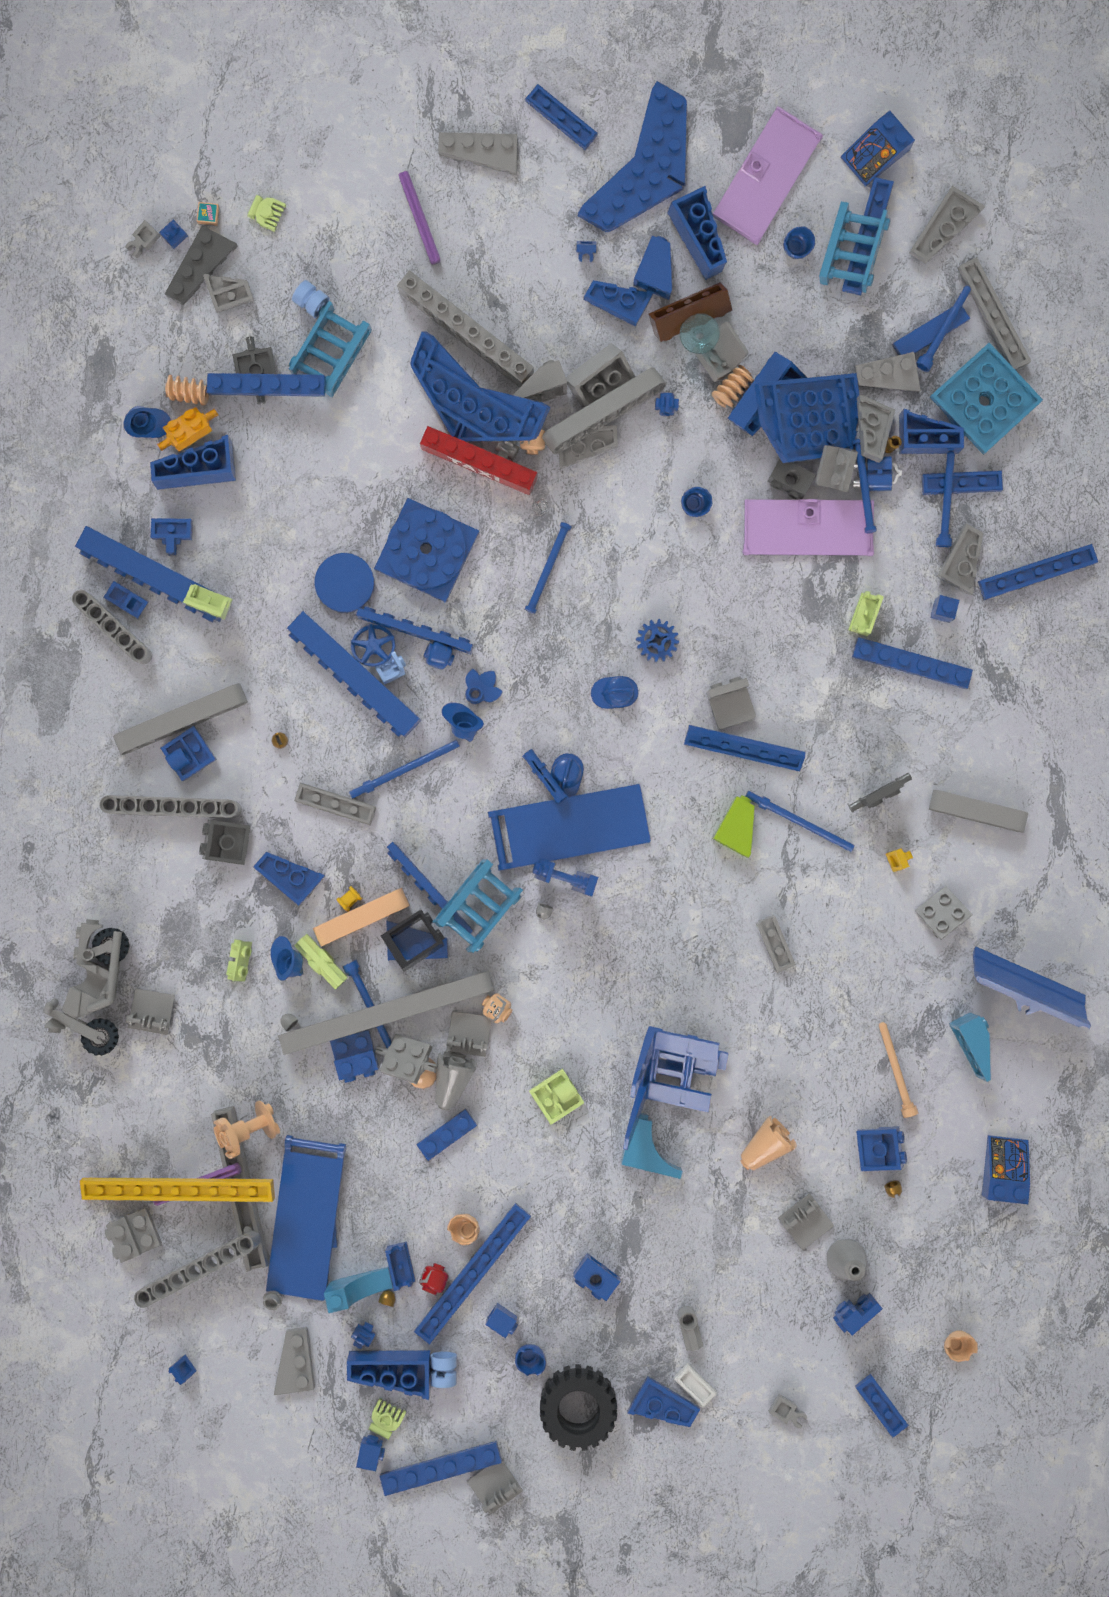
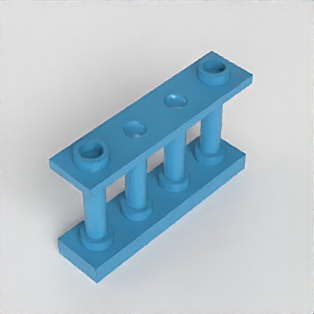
[819,201,891,293]
[289,301,372,398]
[432,859,523,953]

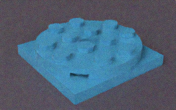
[930,343,1043,455]

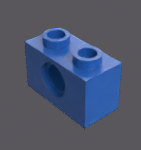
[573,1253,621,1301]

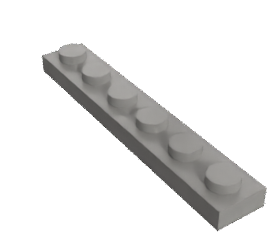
[958,257,1031,370]

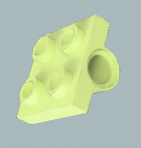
[529,1068,585,1125]

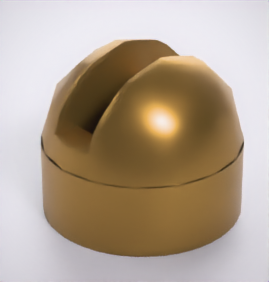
[271,732,288,749]
[884,1180,902,1198]
[378,1290,396,1307]

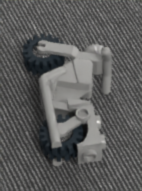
[44,919,130,1056]

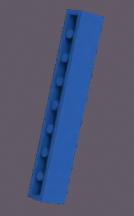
[75,526,221,623]
[287,611,421,738]

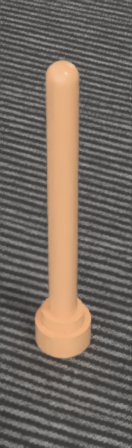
[879,1022,919,1118]

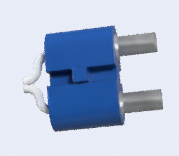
[853,456,902,491]

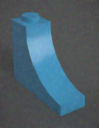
[621,1113,683,1179]
[324,1266,393,1314]

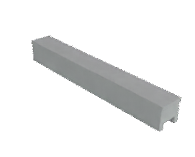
[211,1106,270,1272]

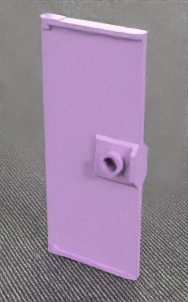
[712,106,823,245]
[742,499,874,556]

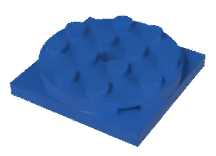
[374,498,479,603]

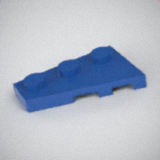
[583,280,654,327]
[253,852,325,906]
[386,920,448,961]
[627,1376,700,1427]

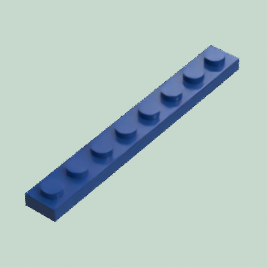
[414,1202,531,1345]

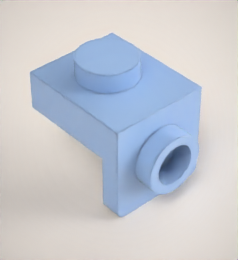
[374,651,406,685]

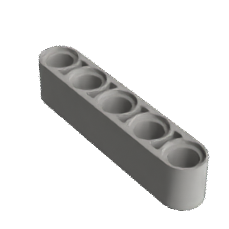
[72,590,152,664]
[929,790,1028,833]

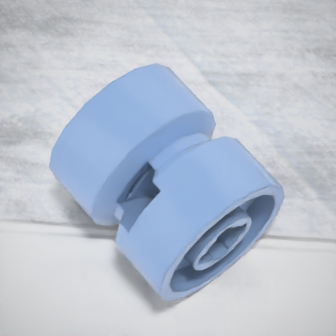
[292,280,330,318]
[430,1351,457,1388]

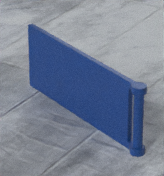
[487,784,651,871]
[266,1135,346,1301]

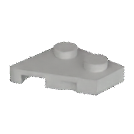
[203,274,254,313]

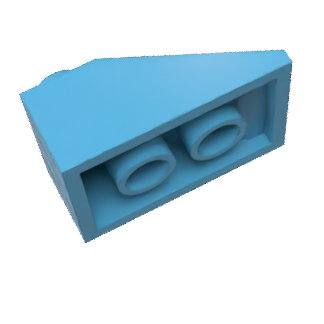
[949,1013,991,1082]

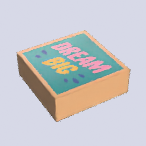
[197,202,219,226]

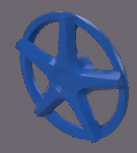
[351,624,396,667]

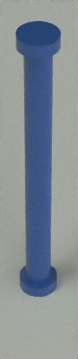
[852,439,877,534]
[524,522,572,614]

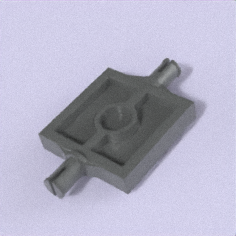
[232,336,277,405]
[848,772,912,813]

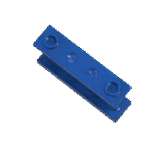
[532,859,599,897]

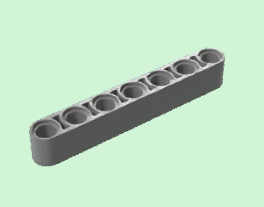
[542,367,666,454]
[113,683,248,755]
[99,795,242,818]
[134,1230,261,1308]

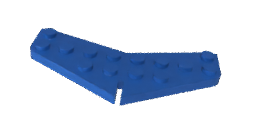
[578,81,687,232]
[410,331,551,441]

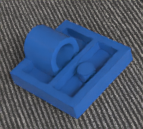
[160,726,217,782]

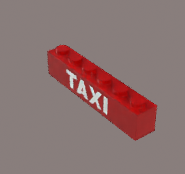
[420,426,538,496]

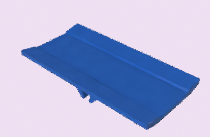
[973,946,1091,1029]

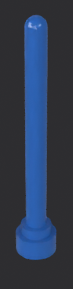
[916,286,971,372]
[936,451,955,548]
[342,959,392,1049]

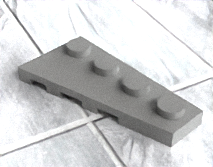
[909,186,985,264]

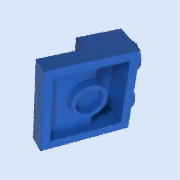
[330,1029,380,1083]
[856,1126,907,1171]
[833,1292,883,1336]

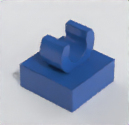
[159,219,188,249]
[576,241,596,262]
[168,1354,197,1385]

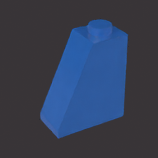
[633,236,672,300]

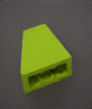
[712,795,755,858]

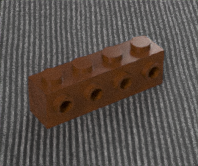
[648,282,733,342]

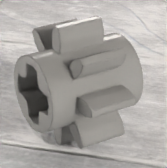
[495,441,520,460]

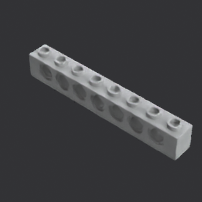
[397,270,534,387]

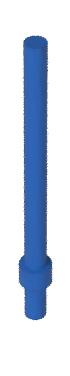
[349,740,460,799]
[745,790,855,852]

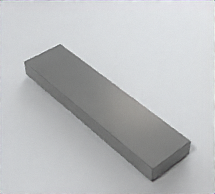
[294,782,376,826]

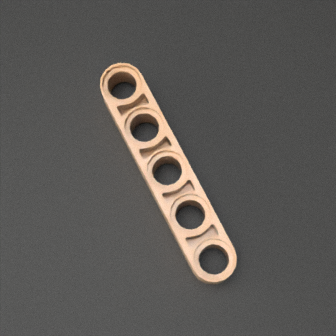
[313,888,410,947]

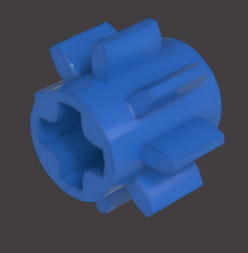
[655,393,679,416]
[351,1321,376,1349]

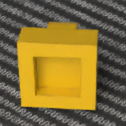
[886,848,913,872]

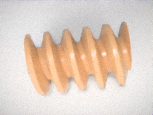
[712,365,754,408]
[165,374,209,405]

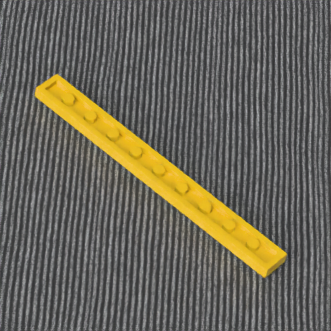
[80,1178,275,1202]

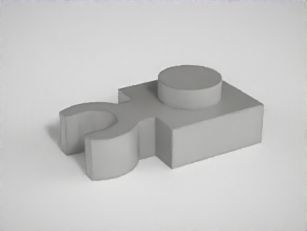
[125,220,161,258]
[768,1394,807,1429]

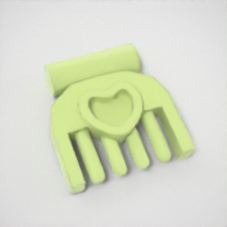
[247,195,286,232]
[368,1398,406,1440]

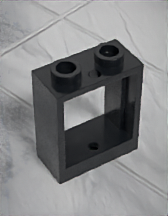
[381,909,445,972]

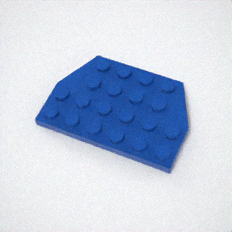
[754,373,860,463]

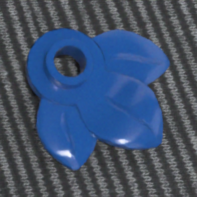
[465,669,503,704]

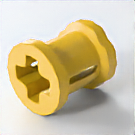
[336,886,363,912]

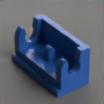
[385,1241,416,1291]

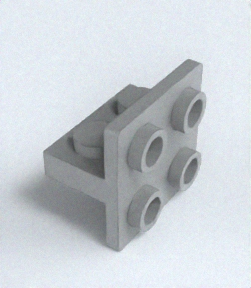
[815,445,858,492]

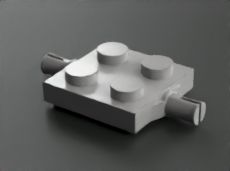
[375,1034,438,1084]

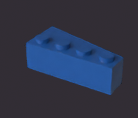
[150,435,236,490]

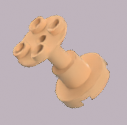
[213,1100,280,1159]

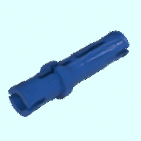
[522,749,568,804]

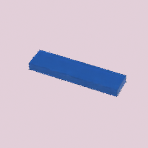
[525,84,598,150]
[892,306,970,355]
[922,470,1003,495]

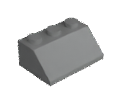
[566,343,635,408]

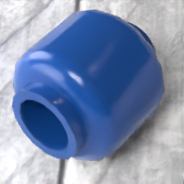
[424,641,455,670]

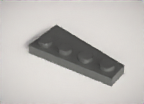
[165,225,238,305]

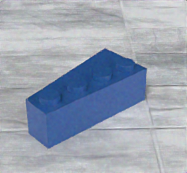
[667,186,727,280]
[728,352,807,436]
[347,1350,431,1400]

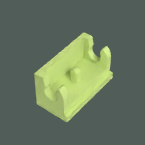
[183,584,233,620]
[848,591,884,637]

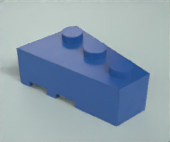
[899,409,964,454]

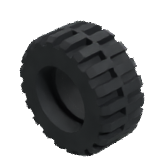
[540,1364,618,1451]

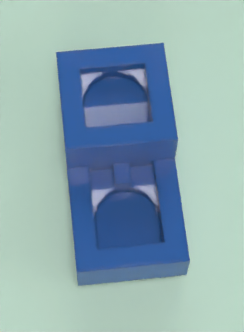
[103,581,148,619]

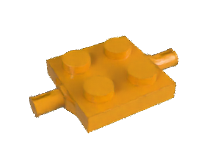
[157,407,219,452]

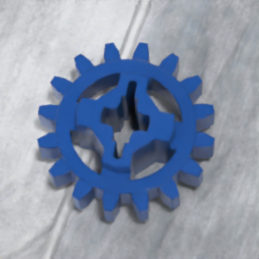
[636,619,679,663]

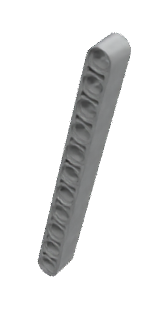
[278,971,494,1055]

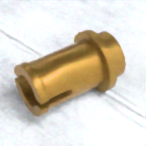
[885,436,902,454]

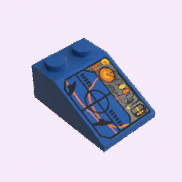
[840,110,915,187]
[982,1135,1030,1205]

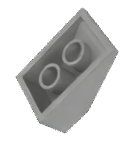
[513,360,567,402]

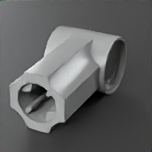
[677,1306,703,1351]

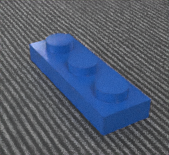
[416,1108,477,1161]
[855,1374,909,1438]

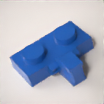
[151,518,193,555]

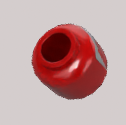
[419,1263,449,1295]

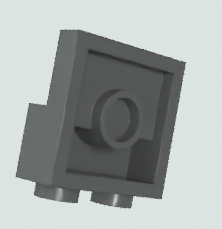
[199,819,251,865]

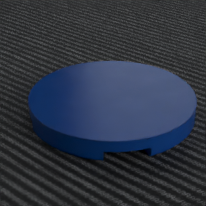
[315,553,375,613]

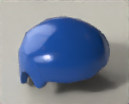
[783,226,815,259]
[681,487,713,517]
[515,1344,546,1376]

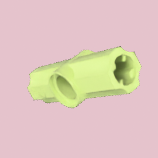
[294,934,348,989]

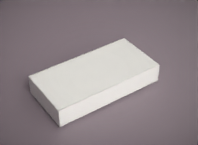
[674,1363,717,1408]

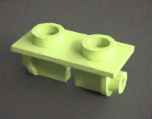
[226,939,252,981]

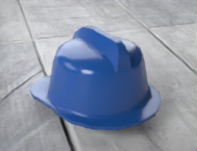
[123,406,171,438]
[591,676,639,709]
[441,702,484,742]
[549,753,584,797]
[271,936,303,981]

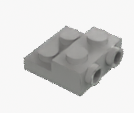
[105,1207,162,1263]

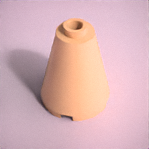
[740,1116,797,1171]

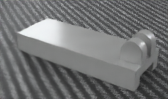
[756,915,796,973]

